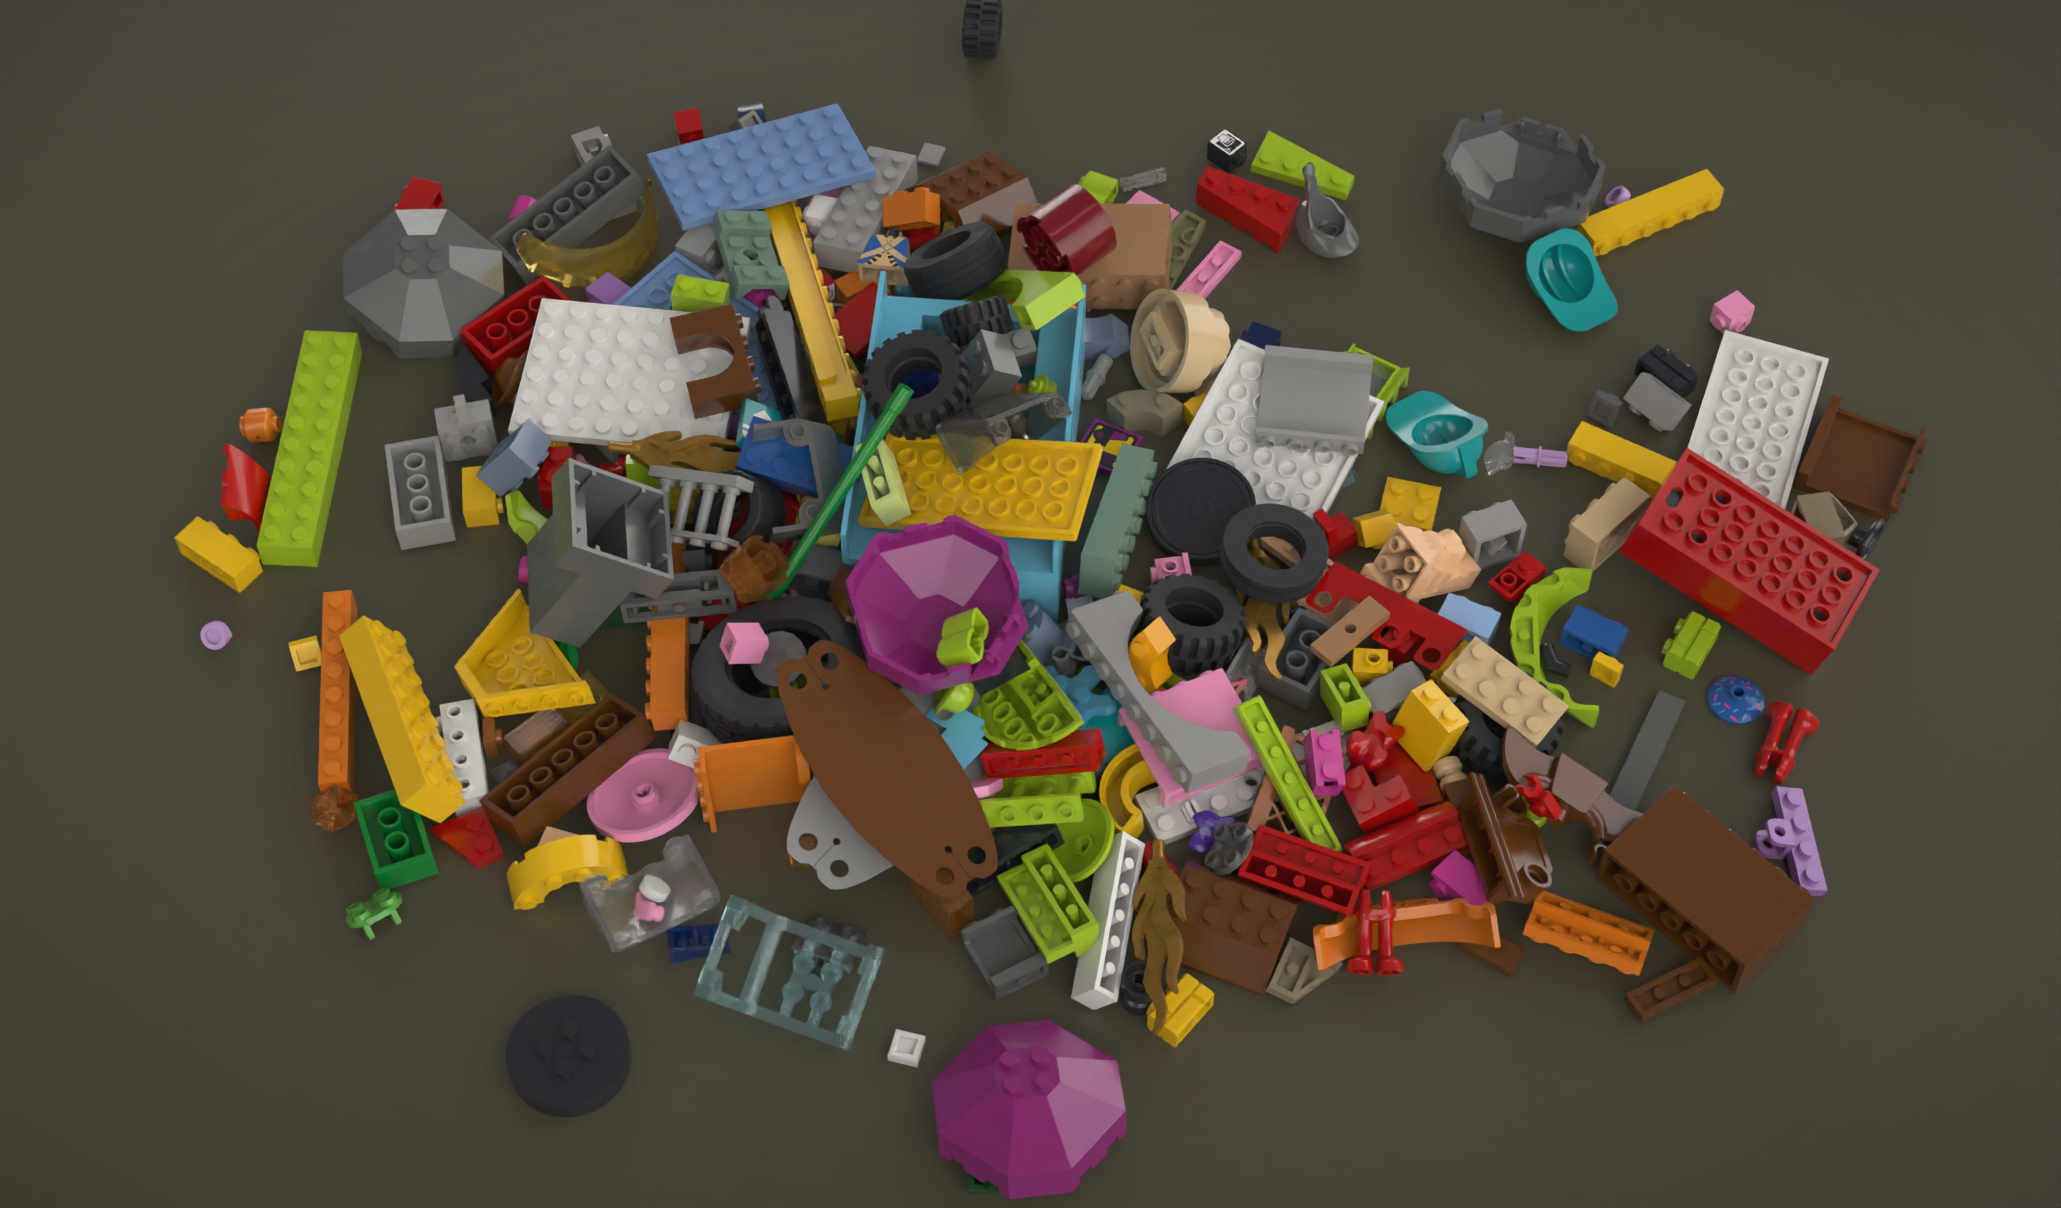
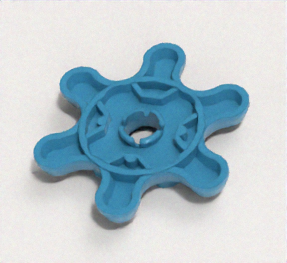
[1045,665,1117,730]

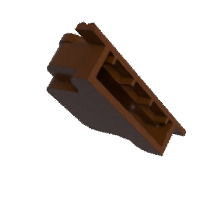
[1456,773,1553,904]

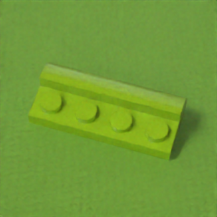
[997,843,1099,964]

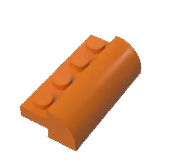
[1523,891,1655,976]

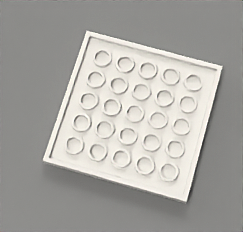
[1167,339,1384,520]

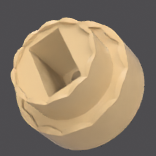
[1130,289,1231,394]

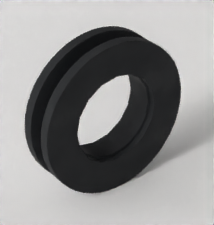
[1219,503,1329,603]

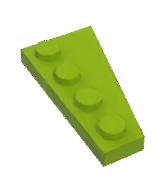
[1251,131,1355,200]

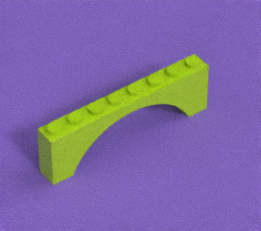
[960,269,1086,330]

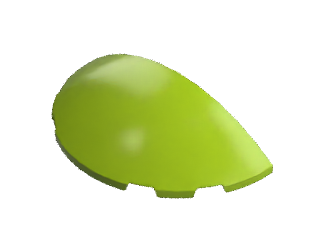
[972,639,1084,750]

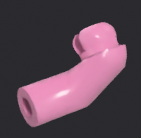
[635,891,665,922]

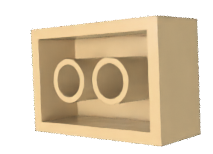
[1563,477,1650,572]

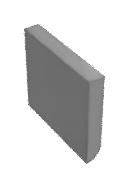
[917,143,946,168]

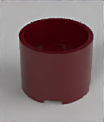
[1017,184,1117,276]

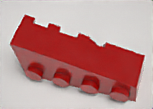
[1196,166,1301,255]

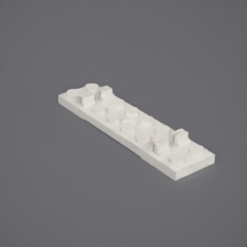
[1134,720,1352,845]

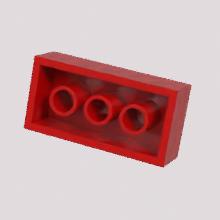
[459,275,571,379]

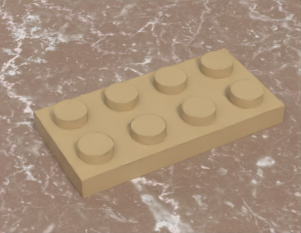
[1440,636,1569,748]

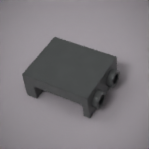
[961,906,1049,1001]

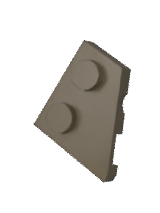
[1266,937,1343,1004]

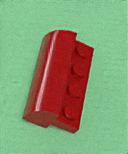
[1341,800,1470,892]
[1238,824,1372,917]

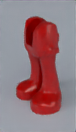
[1755,701,1819,785]
[1347,889,1404,975]

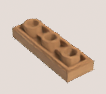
[1310,596,1390,667]

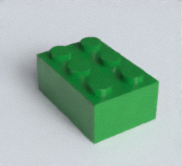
[354,790,439,889]

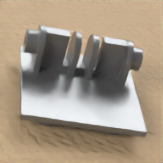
[791,914,869,975]

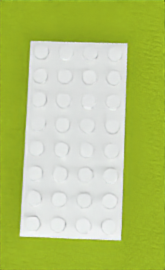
[1688,330,1829,509]

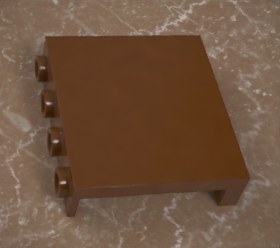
[1793,394,1927,522]

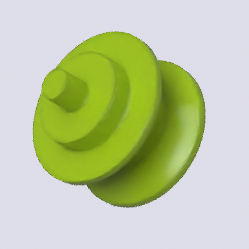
[1028,375,1057,406]

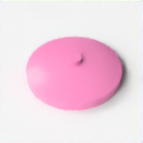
[587,748,700,843]

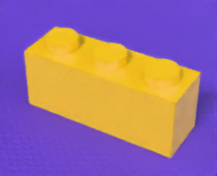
[174,516,263,593]

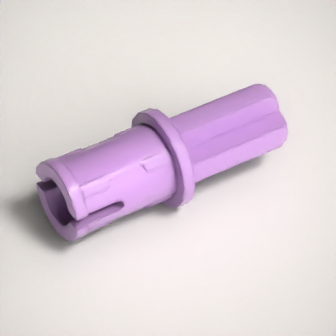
[1513,446,1568,468]

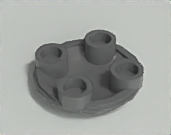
[1204,822,1254,875]

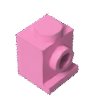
[1150,552,1192,584]

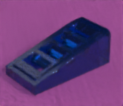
[666,924,731,963]

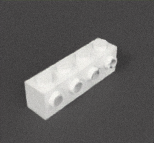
[436,699,489,816]

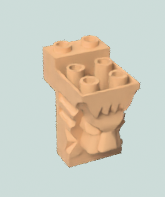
[1360,523,1481,604]

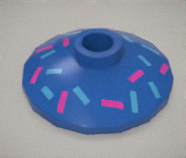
[1707,675,1764,725]

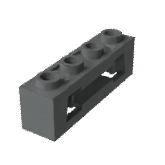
[620,568,738,623]

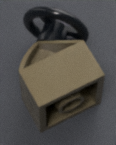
[1791,492,1885,561]

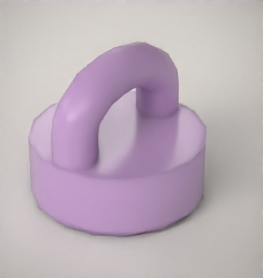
[1605,186,1631,208]
[200,620,233,650]

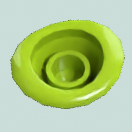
[933,682,974,714]

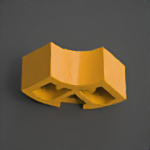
[1128,616,1176,694]

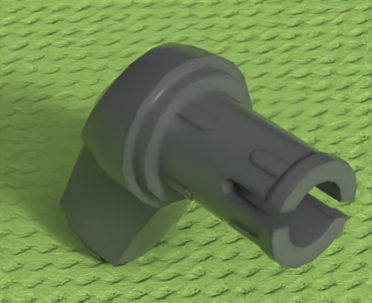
[1043,645,1077,678]

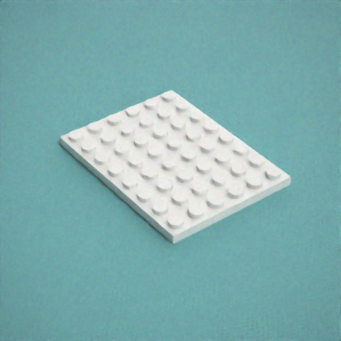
[508,298,751,451]

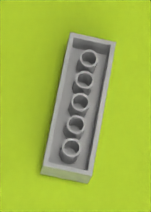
[813,146,918,273]

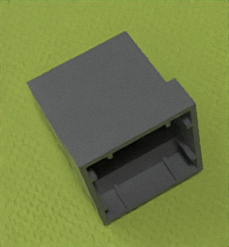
[527,458,674,648]

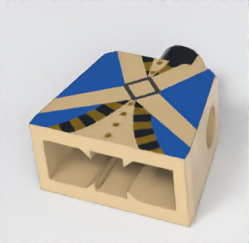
[858,229,910,286]

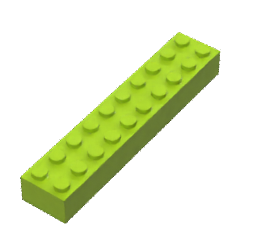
[257,330,362,567]

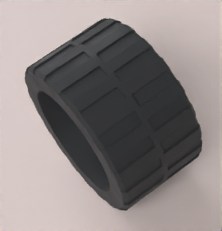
[692,469,787,561]

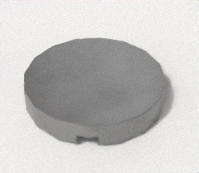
[751,631,808,689]

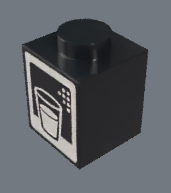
[1207,128,1247,174]

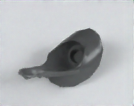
[1295,162,1360,258]

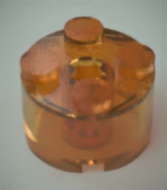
[720,535,789,603]

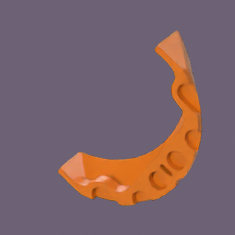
[1313,897,1501,970]

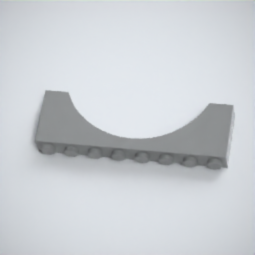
[1066,590,1251,793]

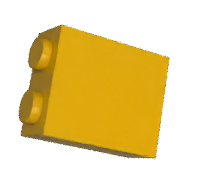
[1391,680,1469,772]

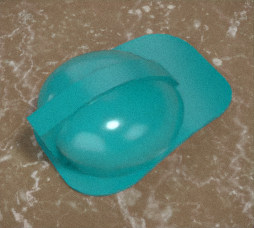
[1525,228,1618,332]
[1386,391,1488,479]

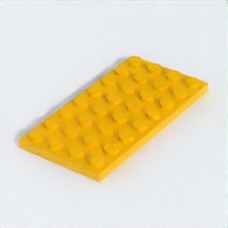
[858,432,1103,541]

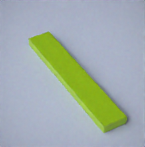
[1233,695,1343,852]

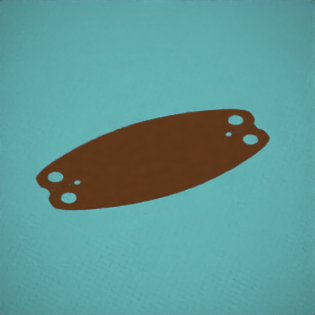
[777,640,997,899]

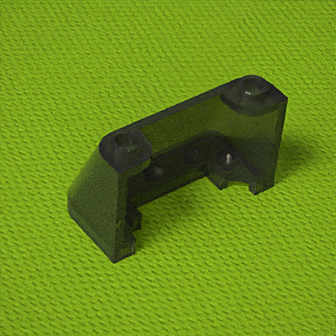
[936,392,1073,475]

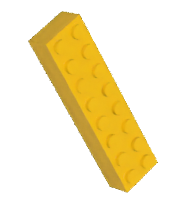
[339,615,466,823]

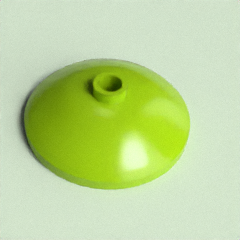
[1053,799,1114,883]

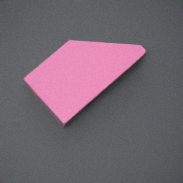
[970,778,1003,799]

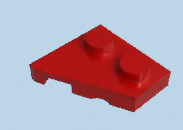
[430,807,505,869]

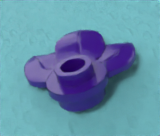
[1188,810,1237,854]

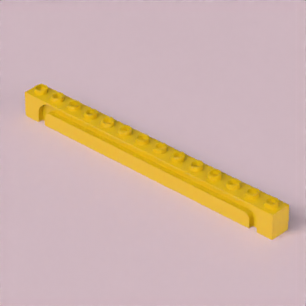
[760,200,862,422]

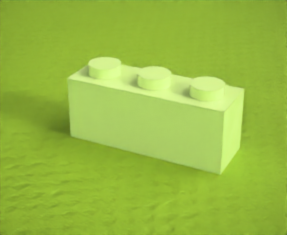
[855,439,911,526]

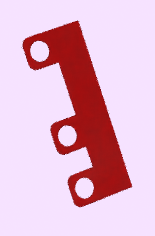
[1306,561,1468,670]

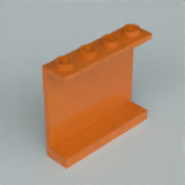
[693,735,811,833]

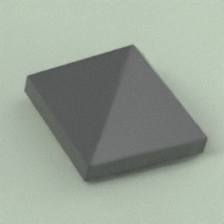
[489,755,522,784]

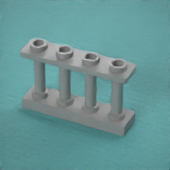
[648,465,754,551]

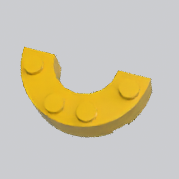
[1099,744,1156,839]
[507,835,630,910]

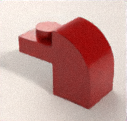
[1313,508,1358,559]

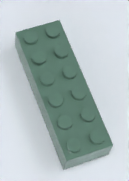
[1078,443,1157,599]

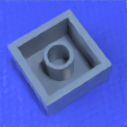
[477,419,552,497]

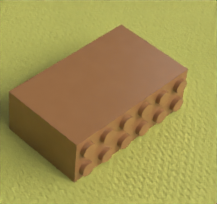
[1008,203,1173,310]

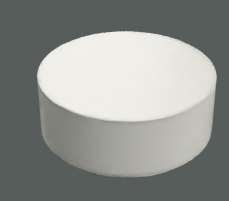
[639,875,670,902]

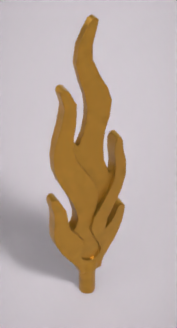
[608,431,741,473]
[1235,538,1290,681]
[1132,839,1187,1035]

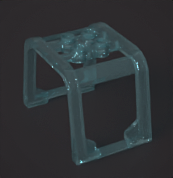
[693,895,888,1052]

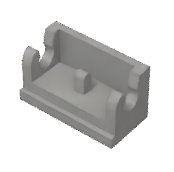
[1225,636,1268,703]

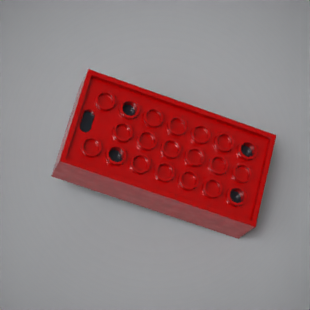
[1619,448,1880,674]

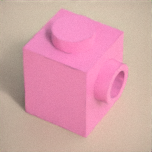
[1709,290,1755,334]
[719,623,769,664]

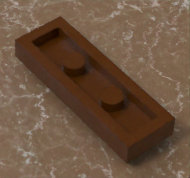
[1624,956,1719,1023]

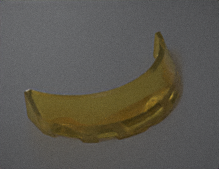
[516,179,659,289]

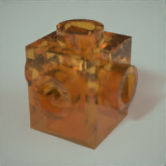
[310,784,359,832]

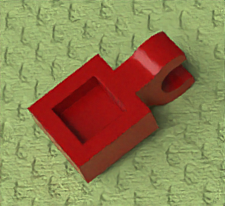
[1515,773,1563,820]

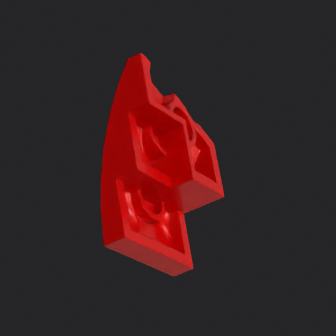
[221,444,272,533]

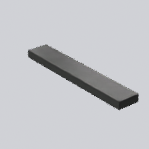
[1610,690,1686,811]

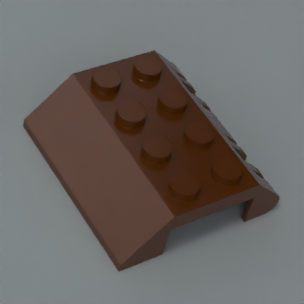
[904,151,1038,235]
[1165,857,1302,997]

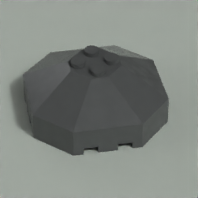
[1439,109,1606,243]
[343,209,504,359]

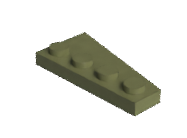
[1168,209,1206,290]

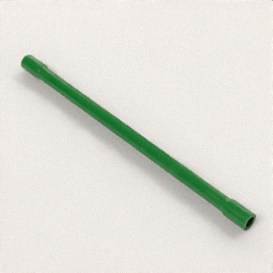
[762,383,914,601]

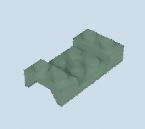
[712,210,790,300]

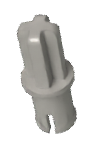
[1081,354,1113,401]

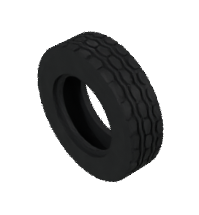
[692,596,867,744]

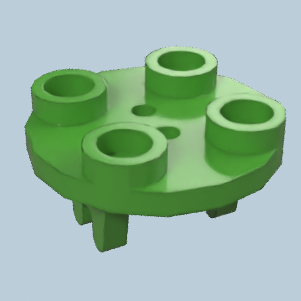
[346,887,403,940]

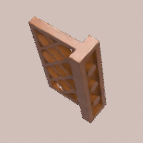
[1246,725,1347,837]

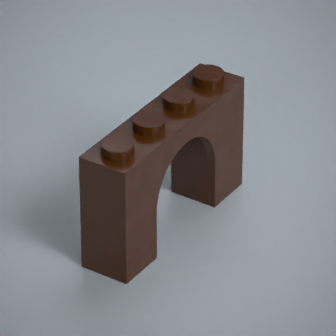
[669,303,762,419]

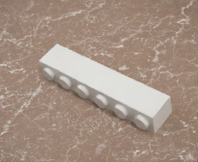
[1071,831,1145,1010]

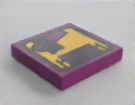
[1080,418,1143,477]

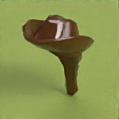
[491,350,529,411]

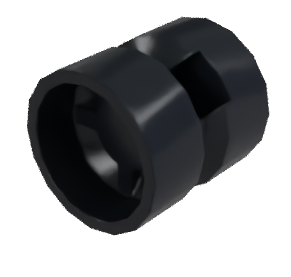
[1120,961,1152,1016]

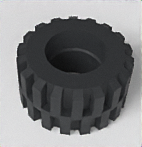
[962,0,1003,59]
[940,295,1014,347]

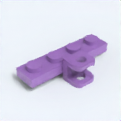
[1754,786,1828,896]

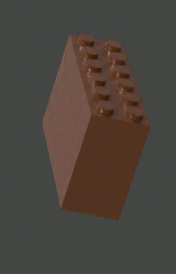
[1596,786,1815,994]

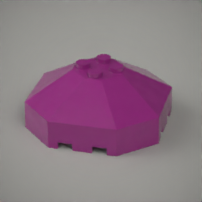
[846,515,1028,695]
[932,1020,1126,1199]

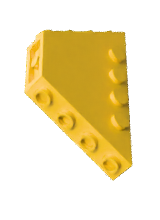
[454,588,596,718]

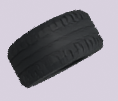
[904,222,1008,301]

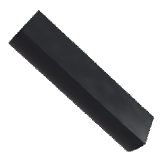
[943,823,1065,903]

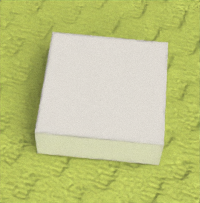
[887,1029,926,1067]

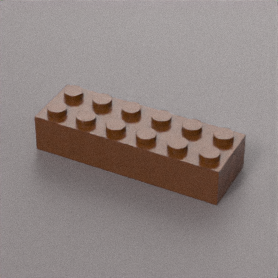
[479,693,656,847]

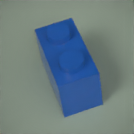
[1559,605,1629,660]

